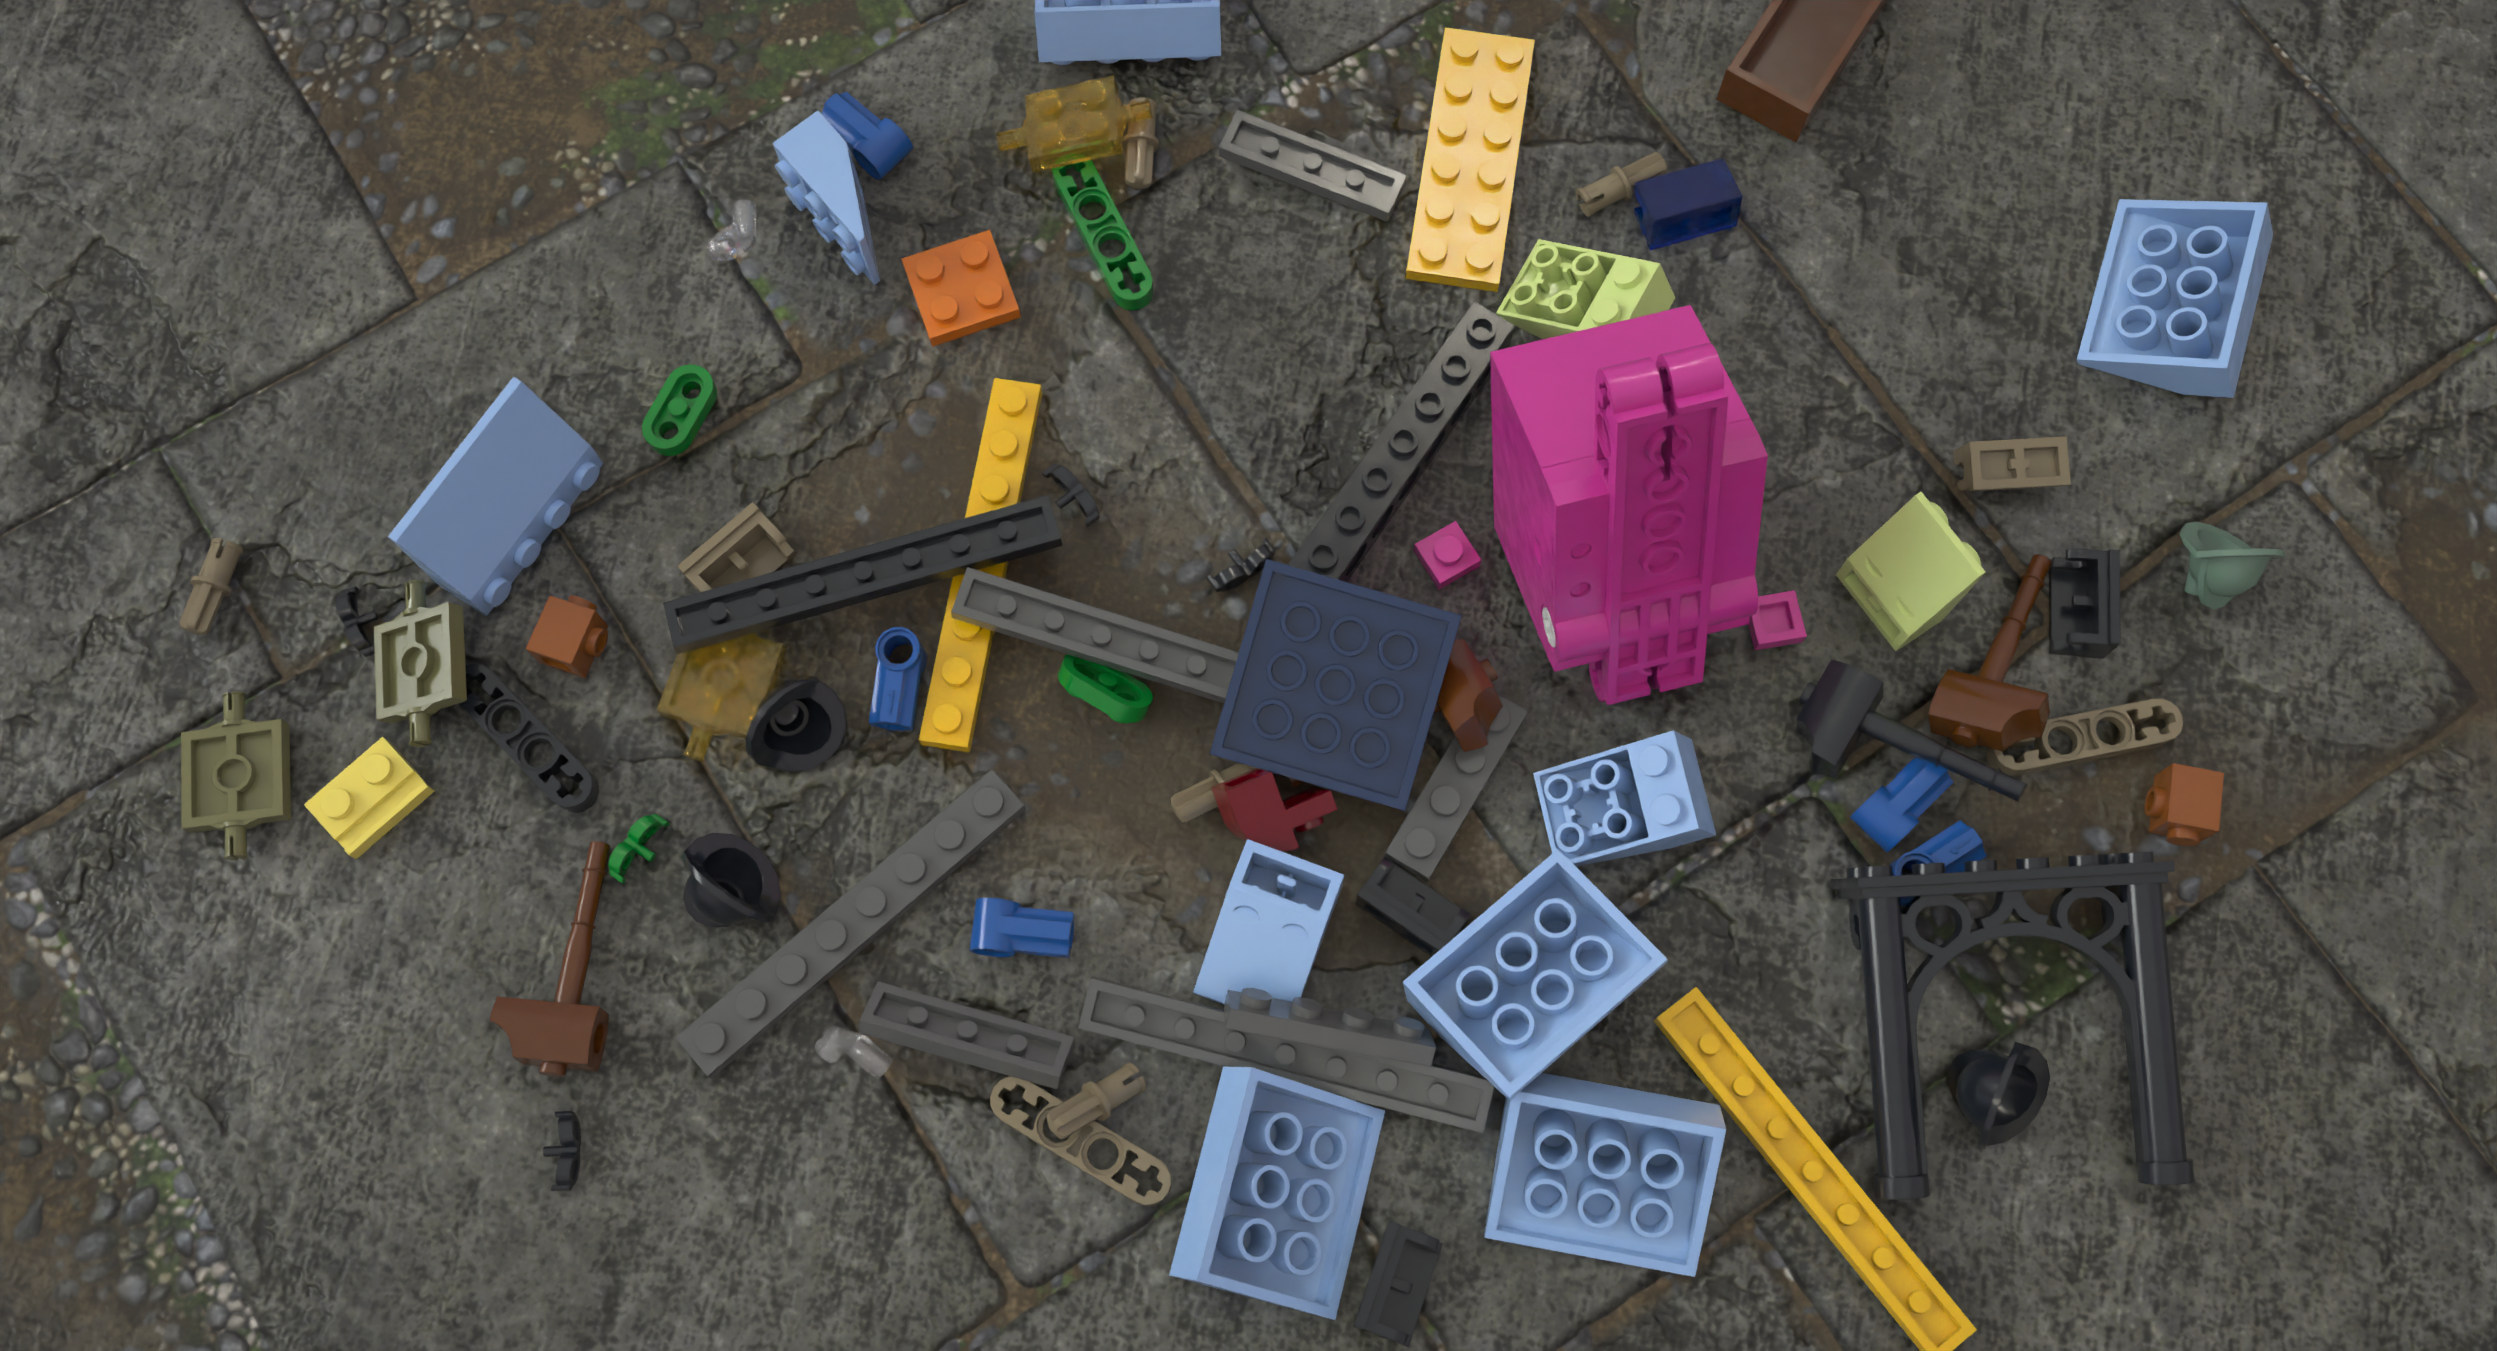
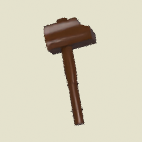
[1928,554,2051,751]
[1288,639,1503,788]
[489,841,611,1077]

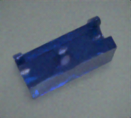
[1634,158,1743,250]

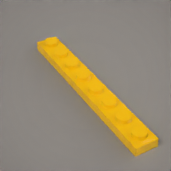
[919,378,1043,753]
[1654,987,1977,1351]

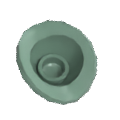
[2180,522,2286,610]

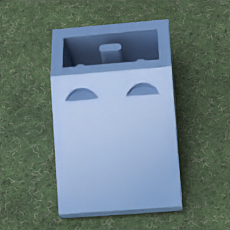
[772,111,880,285]
[1533,730,1716,866]
[1193,839,1344,1005]

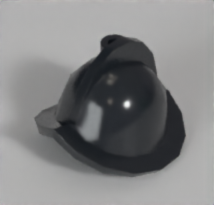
[745,677,848,772]
[681,833,781,927]
[1947,1042,2050,1149]

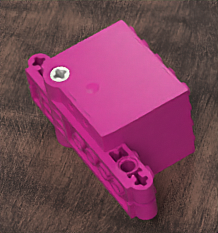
[1490,305,1768,705]

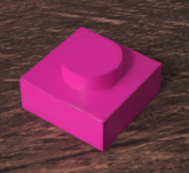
[1413,521,1482,590]
[1748,590,1807,650]

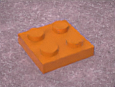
[901,230,1021,347]

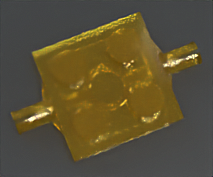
[996,76,1153,172]
[657,633,787,761]

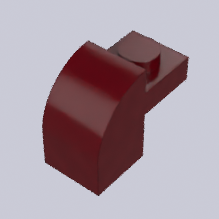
[1211,768,1338,852]

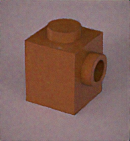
[526,595,608,678]
[2145,763,2224,846]

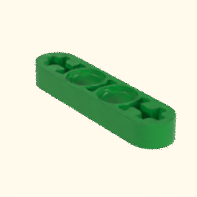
[1052,150,1154,311]

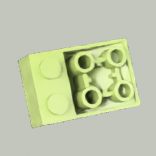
[1496,239,1675,339]
[1836,492,1986,651]

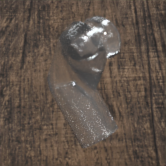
[707,200,756,262]
[815,1026,893,1079]

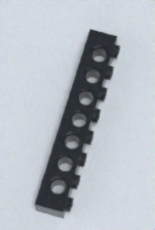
[1288,301,1515,582]

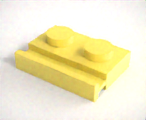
[304,737,434,859]

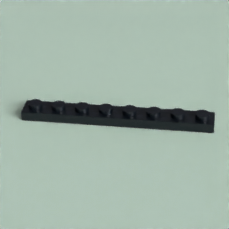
[663,495,1063,654]

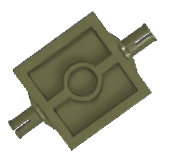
[374,580,467,747]
[181,691,291,860]

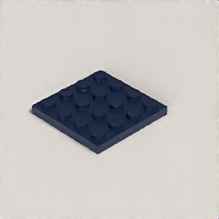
[1210,559,1462,811]

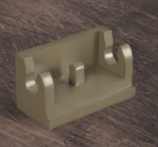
[1953,436,2071,492]
[677,502,797,593]

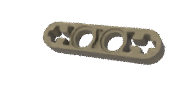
[1986,699,2183,776]
[990,1076,1172,1207]

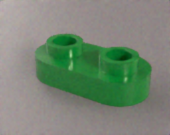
[642,364,717,456]
[1058,654,1153,724]

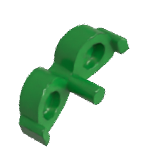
[609,813,670,884]

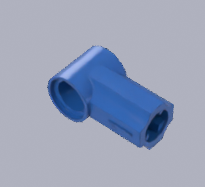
[821,92,913,180]
[869,627,927,732]
[1850,757,1954,853]
[1889,820,1987,906]
[969,898,1075,958]

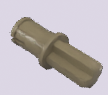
[1122,97,1159,190]
[1575,152,1668,217]
[179,538,244,635]
[1171,763,1266,822]
[1046,1062,1146,1139]

